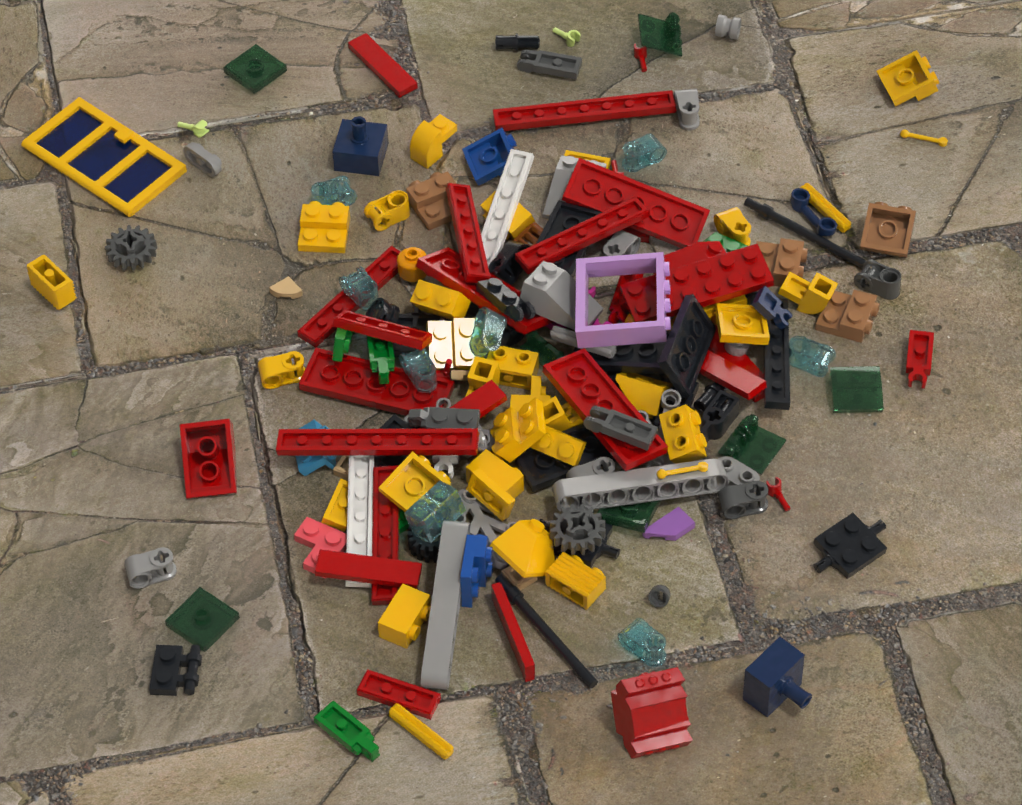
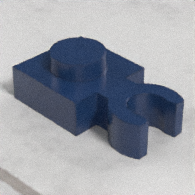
[752,286,793,330]

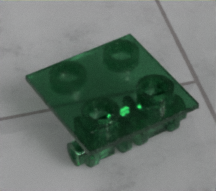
[638,12,682,57]
[718,414,787,475]

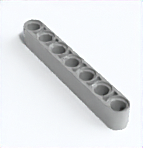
[552,459,729,512]
[421,520,470,690]

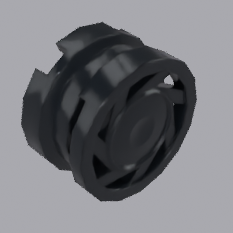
[366,298,400,324]

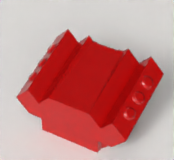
[611,667,693,759]

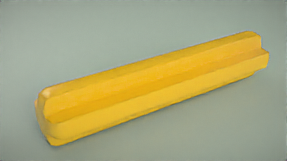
[800,183,851,233]
[389,703,454,760]

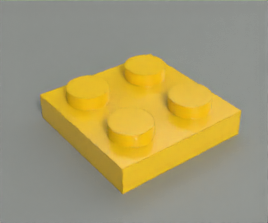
[715,303,770,345]

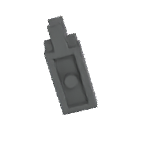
[408,407,480,429]

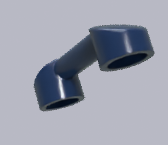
[790,188,837,236]

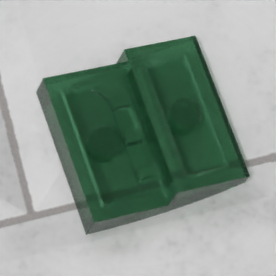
[830,366,884,413]

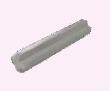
[550,326,617,358]

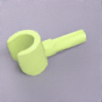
[553,27,581,47]
[177,120,209,138]

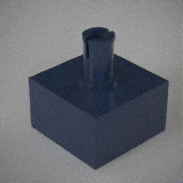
[332,116,389,176]
[743,637,812,717]

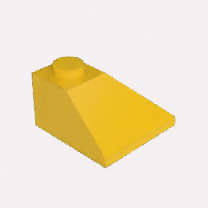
[615,372,673,419]
[490,519,555,578]

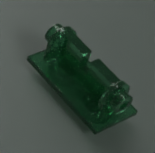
[520,330,565,367]

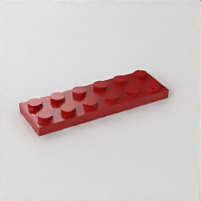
[562,158,710,248]
[620,243,774,322]
[416,247,554,335]
[299,348,455,416]
[542,348,668,471]

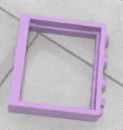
[575,252,671,348]

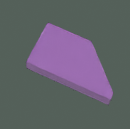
[642,506,695,541]

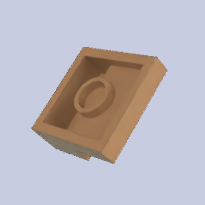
[406,171,457,231]
[860,202,916,258]
[756,238,808,287]
[815,289,880,343]

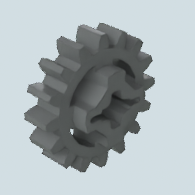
[105,225,157,270]
[550,504,606,555]

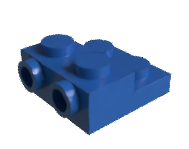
[462,128,518,186]
[460,534,493,608]

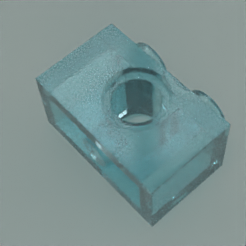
[404,481,466,543]

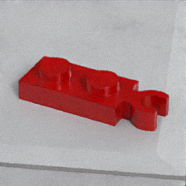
[608,274,644,324]
[905,330,934,389]

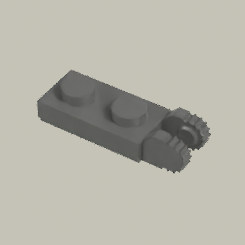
[516,49,582,80]
[583,405,658,451]

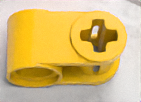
[364,190,410,231]
[713,207,751,246]
[257,351,305,389]

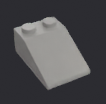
[543,155,607,219]
[520,261,603,330]

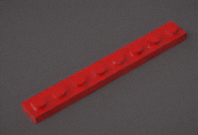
[493,90,676,131]
[276,428,479,456]

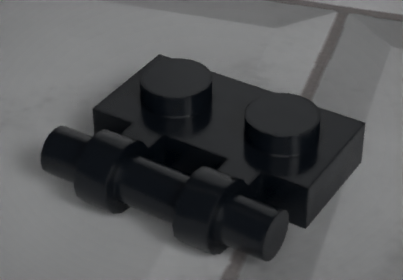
[149,645,202,696]

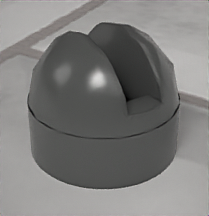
[648,585,671,607]

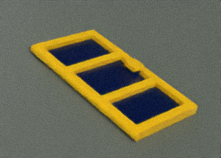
[21,97,187,217]

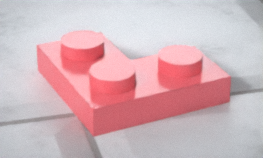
[294,517,347,579]

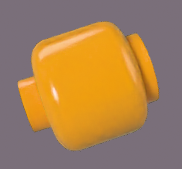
[397,247,426,282]

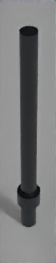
[744,197,866,269]
[495,574,598,688]

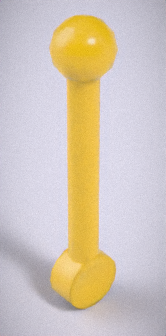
[900,129,948,147]
[657,462,708,479]

